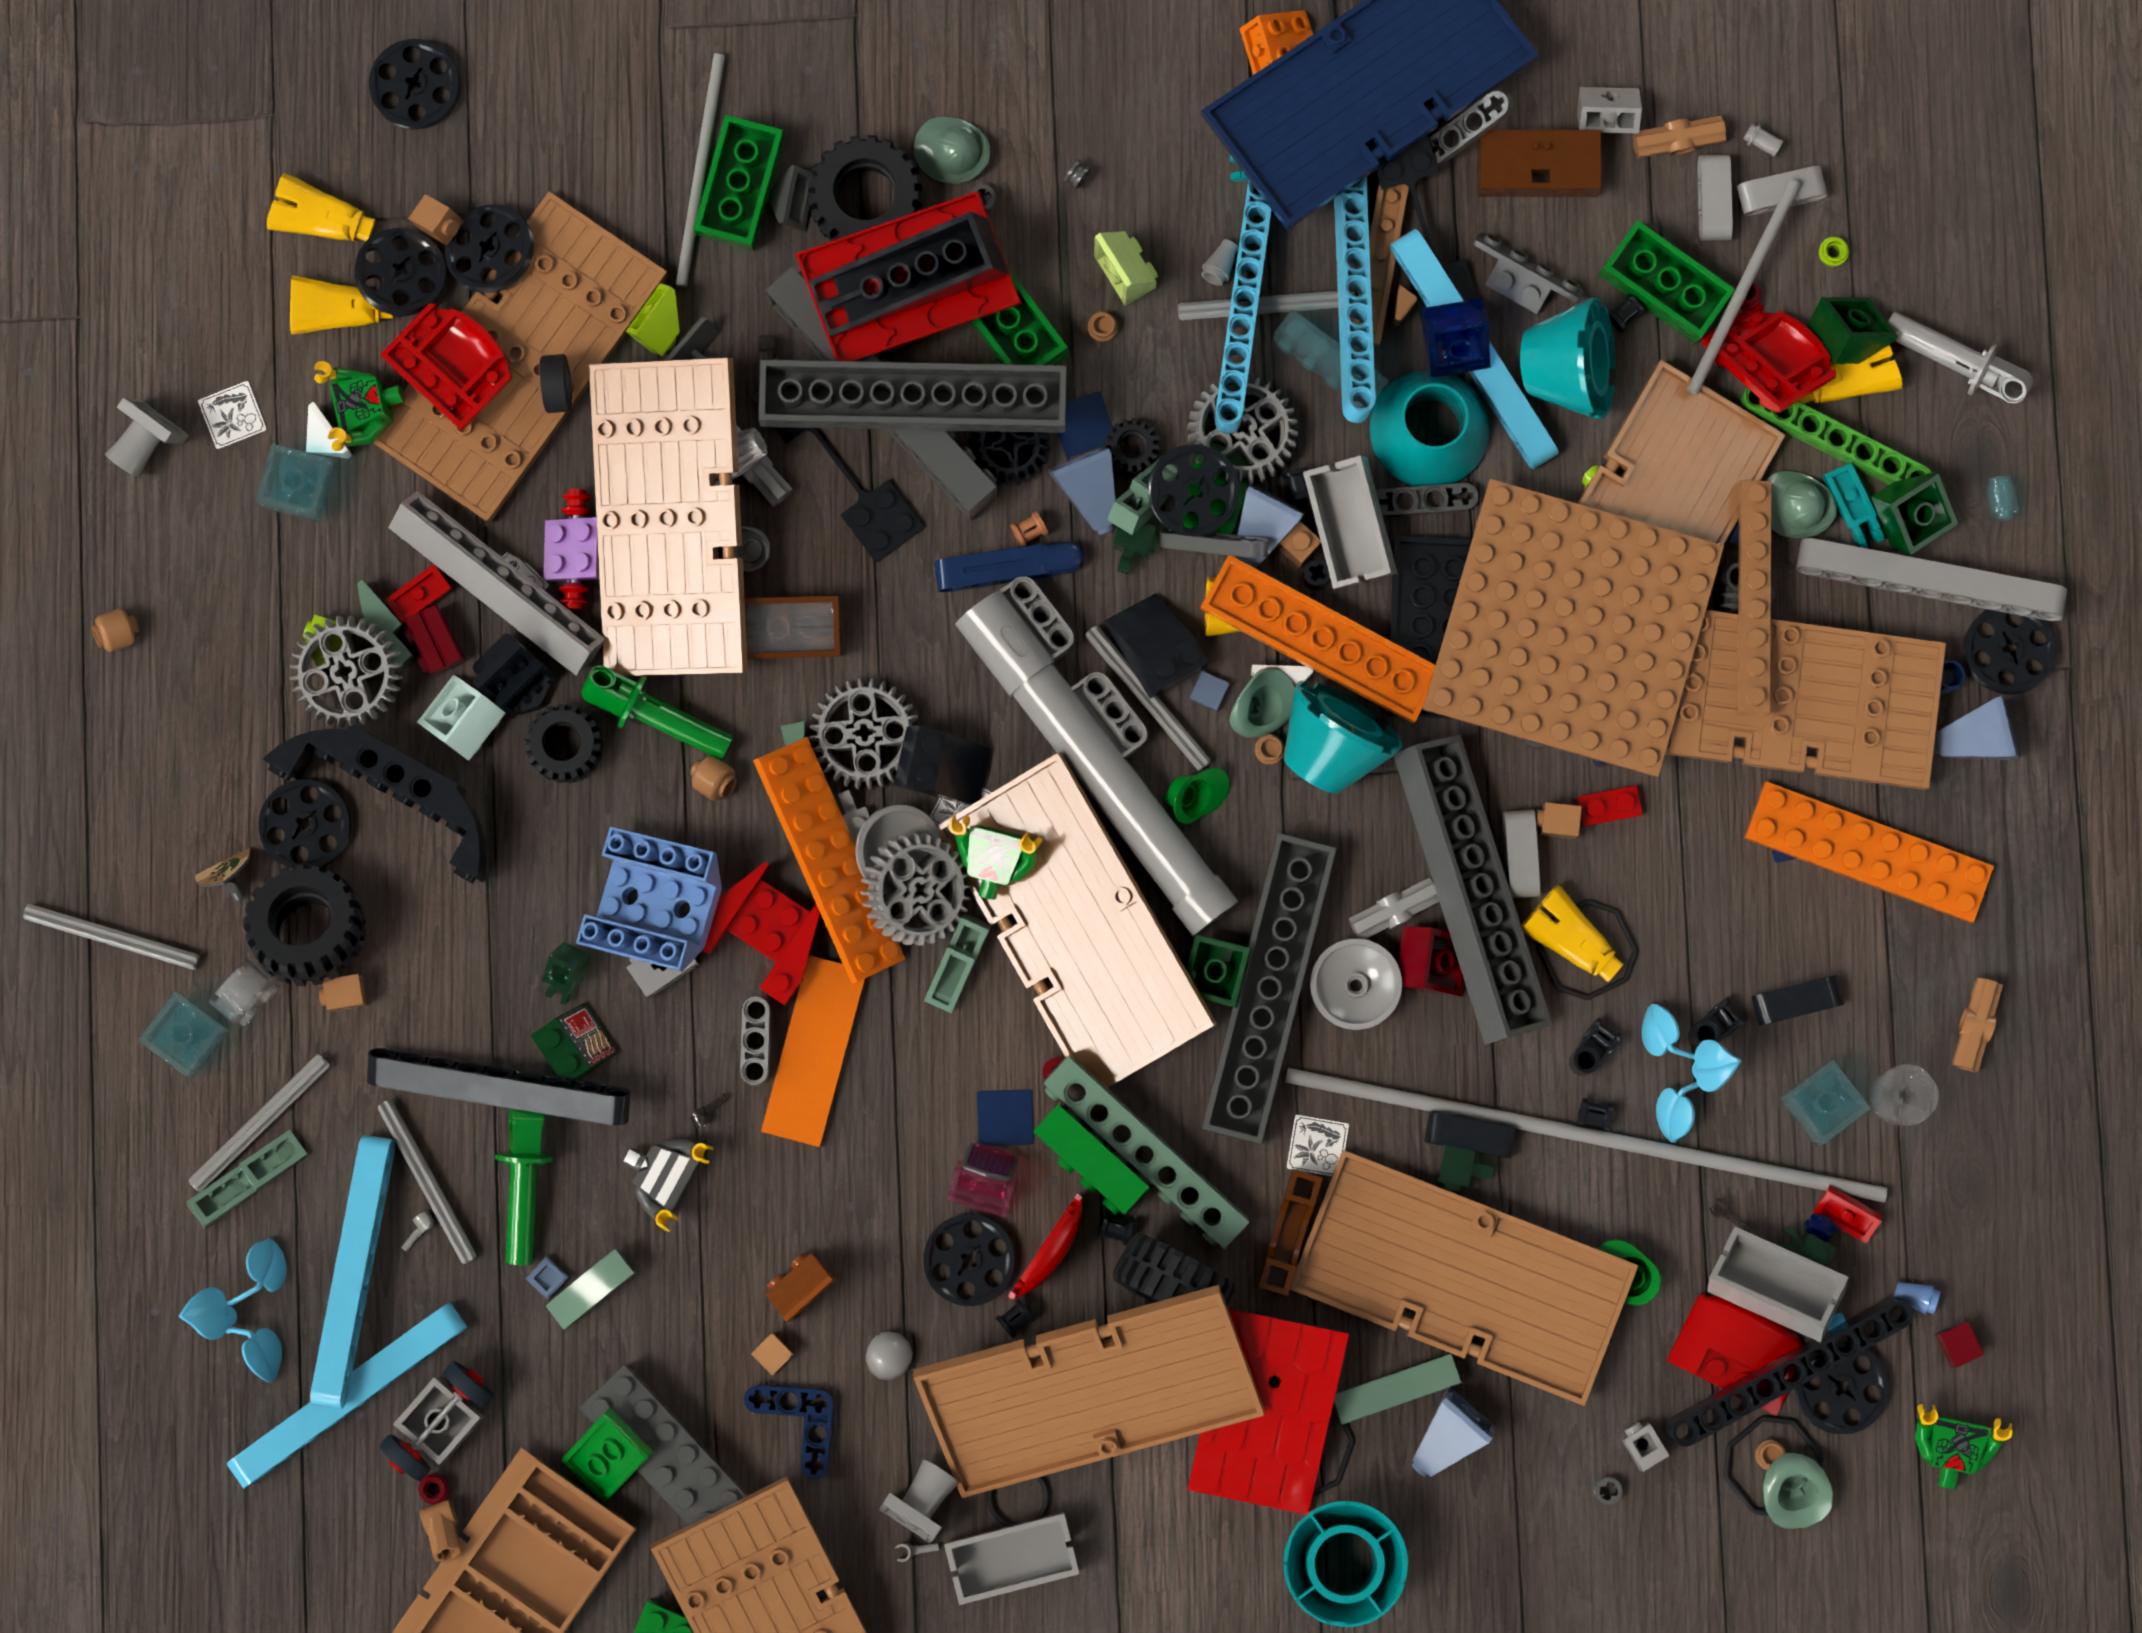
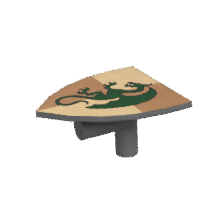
[195,848,251,901]

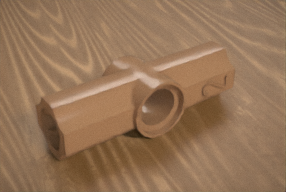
[1632,116,1726,159]
[1951,977,2003,1073]

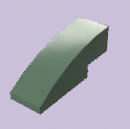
[1107,456,1177,535]
[357,580,416,674]
[924,913,992,1013]
[546,1249,636,1330]

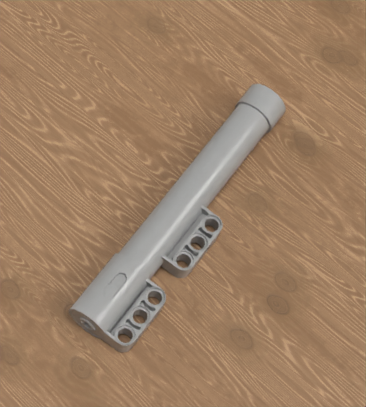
[955,577,1239,937]

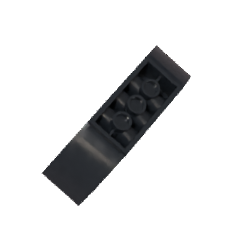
[263,725,487,884]

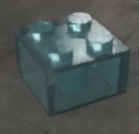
[255,443,336,522]
[138,991,230,1078]
[1779,1059,1871,1147]

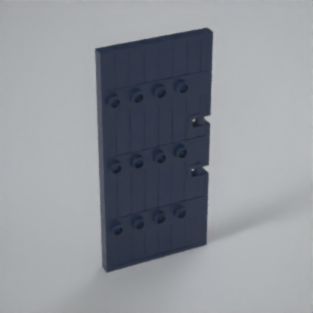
[1201,0,1538,230]

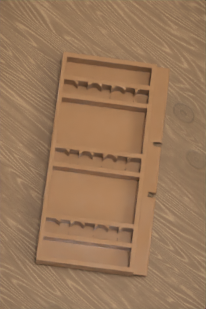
[392,1447,638,1633]

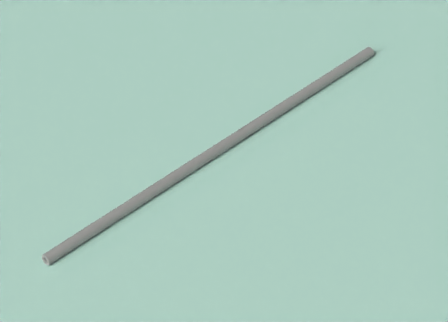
[1285,1068,1887,1203]

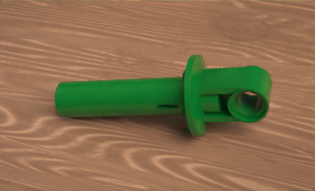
[581,665,733,760]
[495,1108,554,1265]

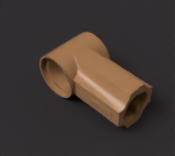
[420,1499,461,1563]

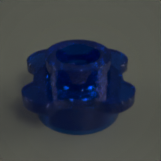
[1805,1214,1838,1242]

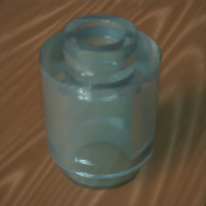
[1985,475,2020,521]

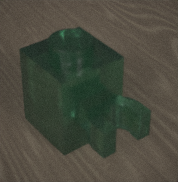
[1112,523,1160,575]
[542,942,591,1005]
[1436,1145,1494,1192]
[1776,1226,1837,1267]

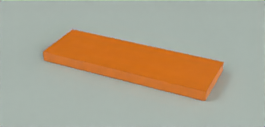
[761,955,865,1147]

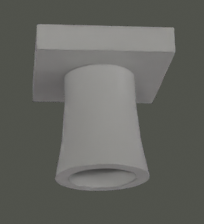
[105,397,189,478]
[879,1460,959,1544]

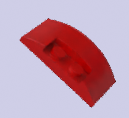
[380,303,512,431]
[1701,304,1836,413]
[1008,1193,1083,1300]
[1666,1294,1803,1416]

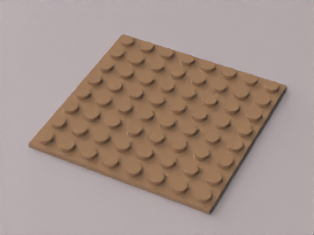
[1423,479,1724,778]

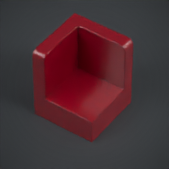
[1935,1322,1984,1368]

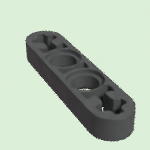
[1429,91,1515,168]
[1376,483,1479,518]
[1160,528,1268,558]

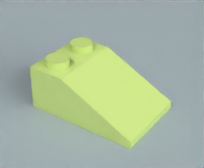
[1094,231,1158,306]

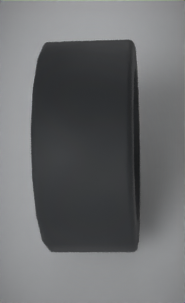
[540,354,572,413]

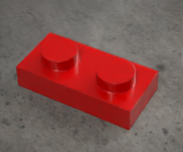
[385,564,453,625]
[1576,785,1643,827]
[1813,1185,1883,1243]

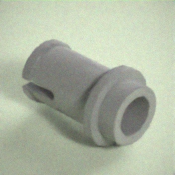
[1743,124,1783,157]

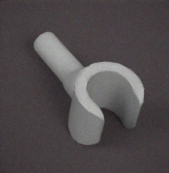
[401,1211,434,1252]
[895,1542,939,1562]

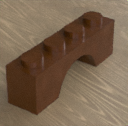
[1257,1169,1323,1296]

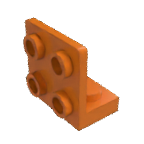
[1239,10,1313,75]

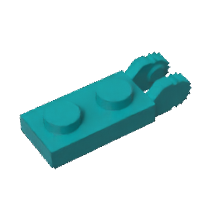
[1822,463,1884,548]

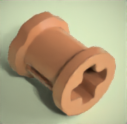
[1009,510,1049,547]

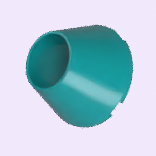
[1520,298,1615,419]
[1369,370,1490,487]
[1284,680,1402,794]
[1283,1501,1408,1627]

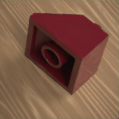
[1398,926,1464,997]

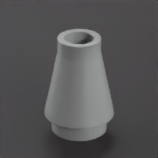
[1201,239,1239,286]

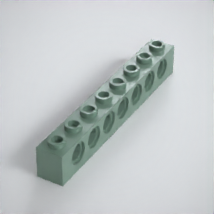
[1043,1054,1249,1249]

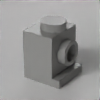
[1621,1421,1669,1472]

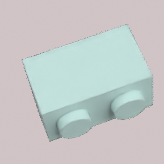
[417,675,505,761]

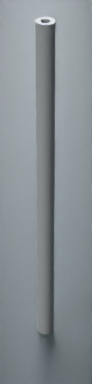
[675,53,725,288]
[1687,179,1801,395]

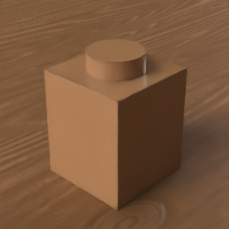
[408,194,464,245]
[1278,521,1321,569]
[1535,802,1582,839]
[319,974,368,1012]

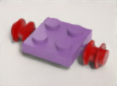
[543,489,600,611]

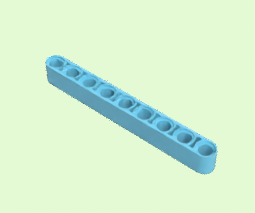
[1334,177,1376,423]
[1214,180,1271,434]
[1390,229,1559,470]
[310,1135,395,1409]
[226,1302,468,1489]

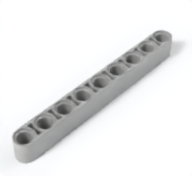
[1796,538,2067,621]

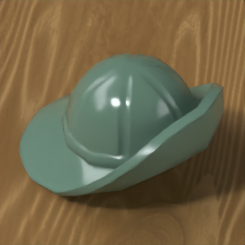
[914,117,990,184]
[1767,471,1837,539]
[1229,667,1295,738]
[1763,1453,1834,1529]

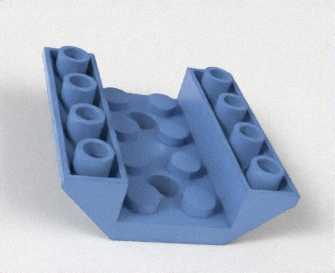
[576,827,722,971]

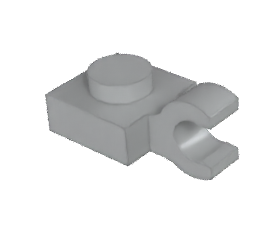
[838,790,870,844]

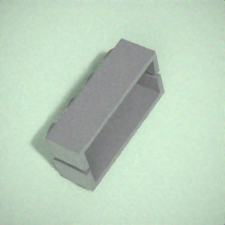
[1303,456,1398,589]
[1707,1227,1849,1342]
[944,1512,1079,1605]

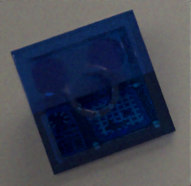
[1422,298,1491,377]

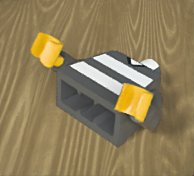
[623,1139,714,1232]

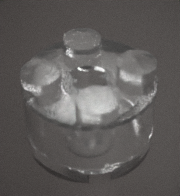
[209,956,279,1027]
[1871,1064,1939,1127]

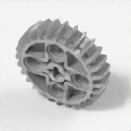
[1187,377,1298,486]
[289,616,403,728]
[809,678,918,790]
[860,833,972,946]

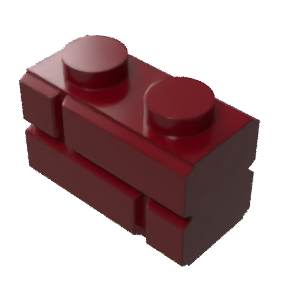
[403,605,466,677]

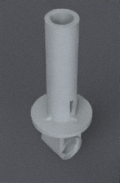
[1888,311,2033,403]

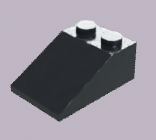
[1104,594,1209,699]
[893,725,991,806]

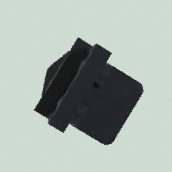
[472,634,557,719]

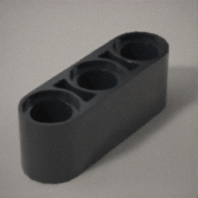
[1751,975,1844,1026]
[1424,1111,1516,1159]

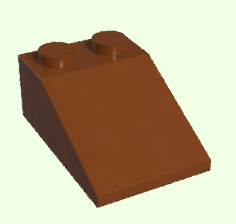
[765,1253,837,1322]

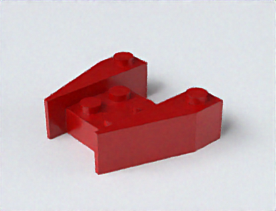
[702,862,822,1007]

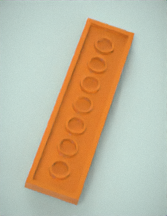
[1200,555,1436,724]
[753,737,905,984]
[1744,781,1994,924]

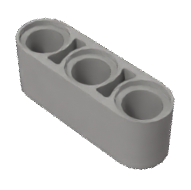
[1697,155,1733,241]
[1737,166,1828,216]
[1503,809,1540,898]
[740,996,771,1086]

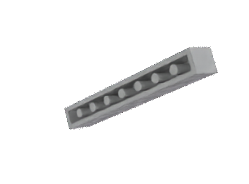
[388,491,605,676]

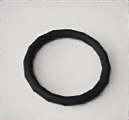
[987,1477,1050,1526]

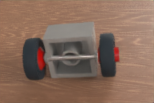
[379,1361,494,1481]

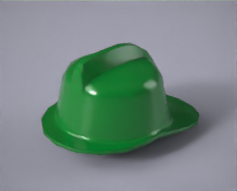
[1162,767,1229,824]
[1598,1240,1661,1306]

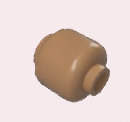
[91,609,139,652]
[690,756,737,801]

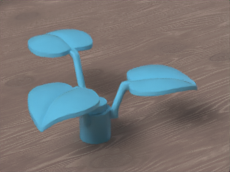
[1642,1004,1741,1143]
[179,1238,287,1382]

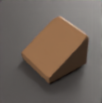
[1393,285,1417,327]
[751,1332,794,1376]

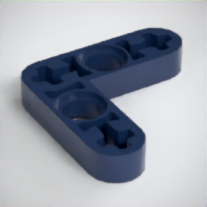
[744,1385,834,1479]

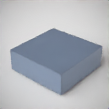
[1189,671,1229,712]
[525,1256,569,1300]

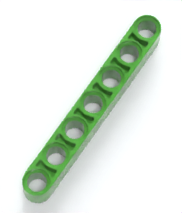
[1740,388,1931,485]

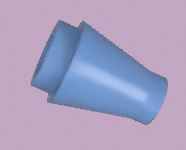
[1893,1281,1941,1315]

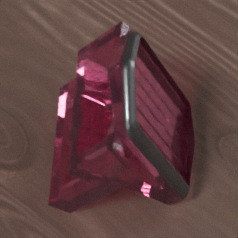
[947,1143,1018,1218]

